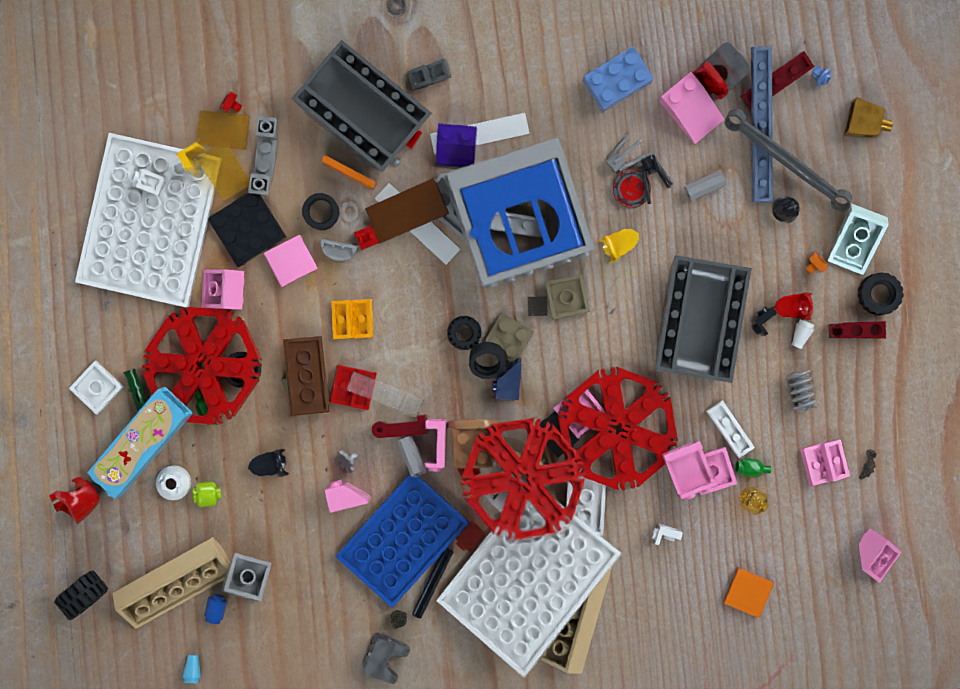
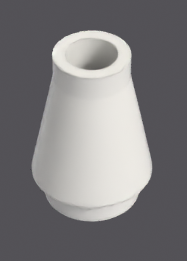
[791,319,814,349]

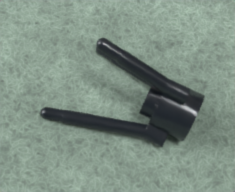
[639,155,673,204]

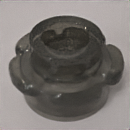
[389,610,407,629]

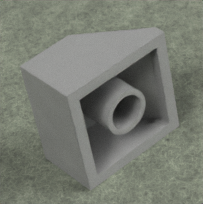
[221,553,272,602]

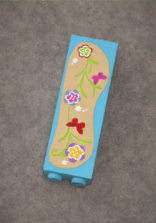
[87,387,193,499]

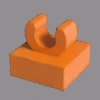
[806,251,828,274]

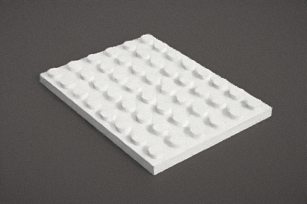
[75,133,222,307]
[437,499,622,677]

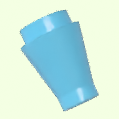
[182,655,201,683]

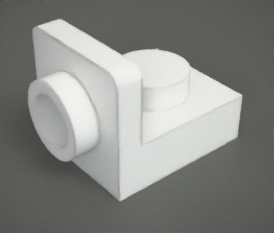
[131,168,164,195]
[651,523,683,545]

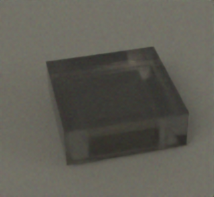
[528,297,547,316]

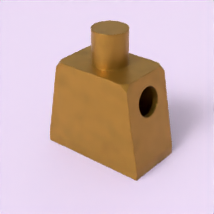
[843,97,893,138]

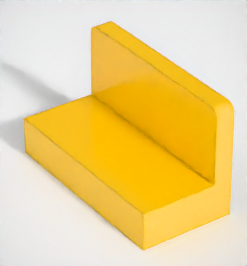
[176,142,206,176]

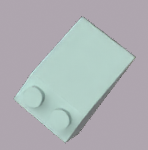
[827,203,889,275]

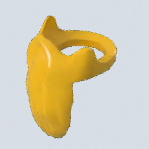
[599,229,639,263]

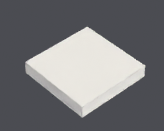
[69,361,124,415]

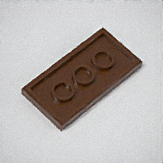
[365,178,449,244]
[283,336,330,416]

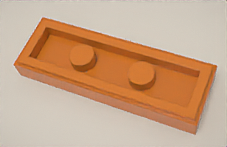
[321,155,377,190]

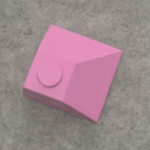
[859,529,902,583]

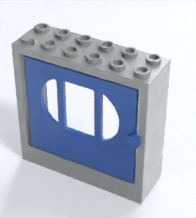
[444,137,595,289]

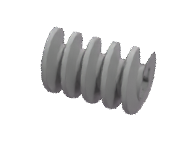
[787,370,817,411]

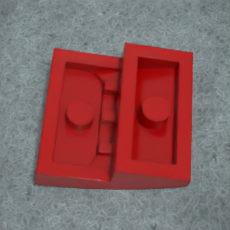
[329,364,377,410]

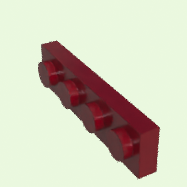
[740,51,815,111]

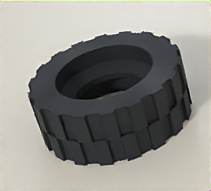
[857,272,904,315]

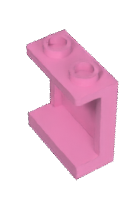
[425,419,446,471]
[662,440,717,500]

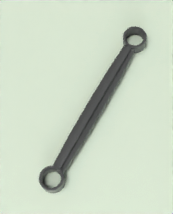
[724,109,852,212]

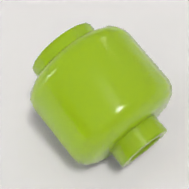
[192,482,221,508]

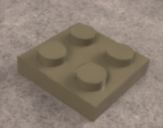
[545,274,590,320]
[485,312,534,363]

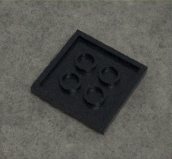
[208,193,287,267]

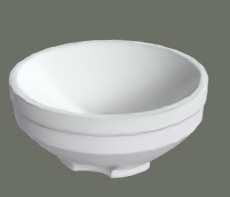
[156,465,191,500]

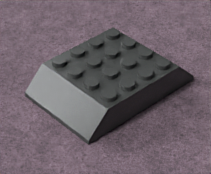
[292,39,432,173]
[655,255,752,383]

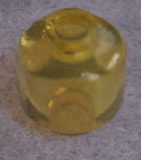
[739,487,769,515]

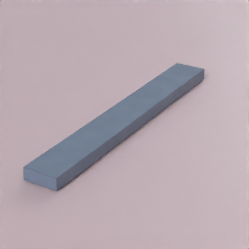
[751,46,773,202]

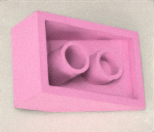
[658,72,725,144]

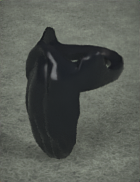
[772,196,800,223]
[248,449,289,477]

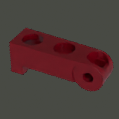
[829,321,886,339]
[372,414,428,438]

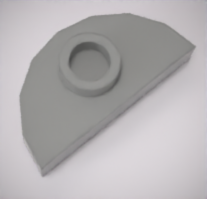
[320,238,359,261]

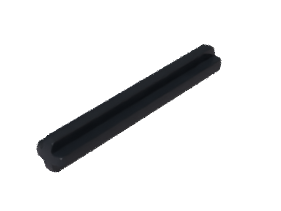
[412,548,453,619]

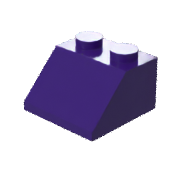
[436,123,478,167]

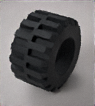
[54,570,108,620]

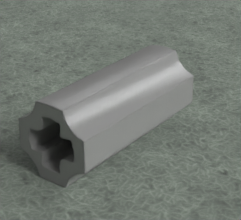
[684,170,726,201]
[397,436,428,478]

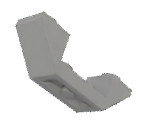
[248,116,278,195]

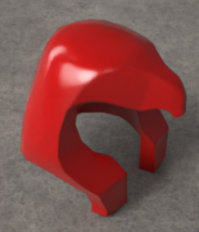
[49,477,100,525]

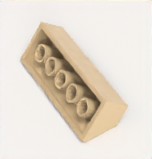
[112,537,230,629]
[540,567,612,674]

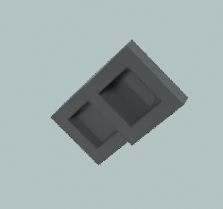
[407,59,452,90]

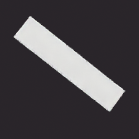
[430,113,530,155]
[375,183,460,264]

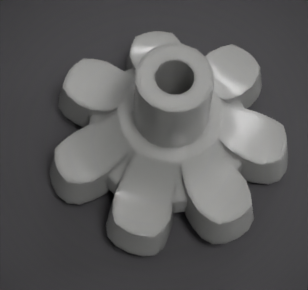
[336,450,358,474]

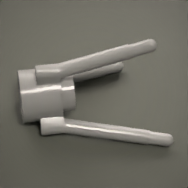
[606,135,654,173]

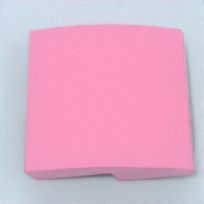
[264,235,318,288]
[800,439,850,486]

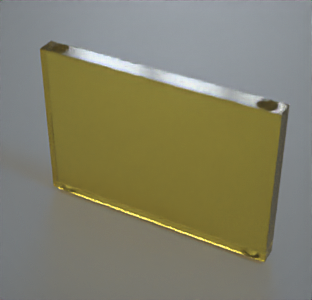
[197,110,250,150]
[196,141,250,201]

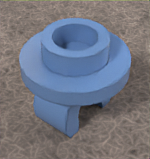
[812,66,832,86]

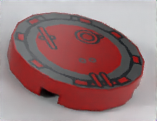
[613,170,651,208]

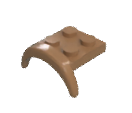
[446,419,503,468]

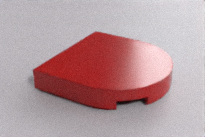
[693,61,728,99]

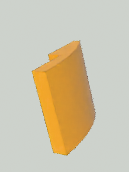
[331,299,374,339]

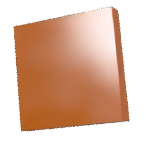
[723,567,774,618]

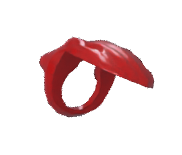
[774,292,813,320]

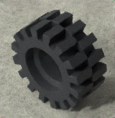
[447,316,482,350]

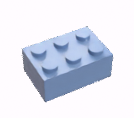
[582,46,653,113]

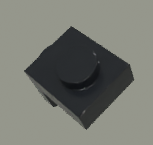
[751,307,778,336]

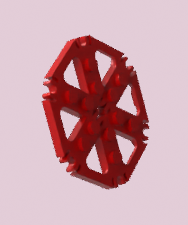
[142,307,262,425]
[557,367,678,491]
[461,418,586,541]

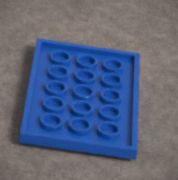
[335,474,469,608]

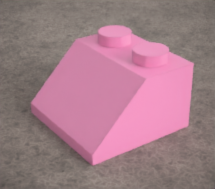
[201,269,245,310]
[324,479,371,513]

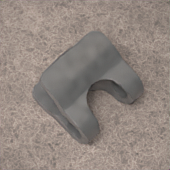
[700,42,751,91]
[362,633,411,684]

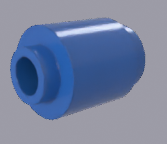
[204,594,227,624]

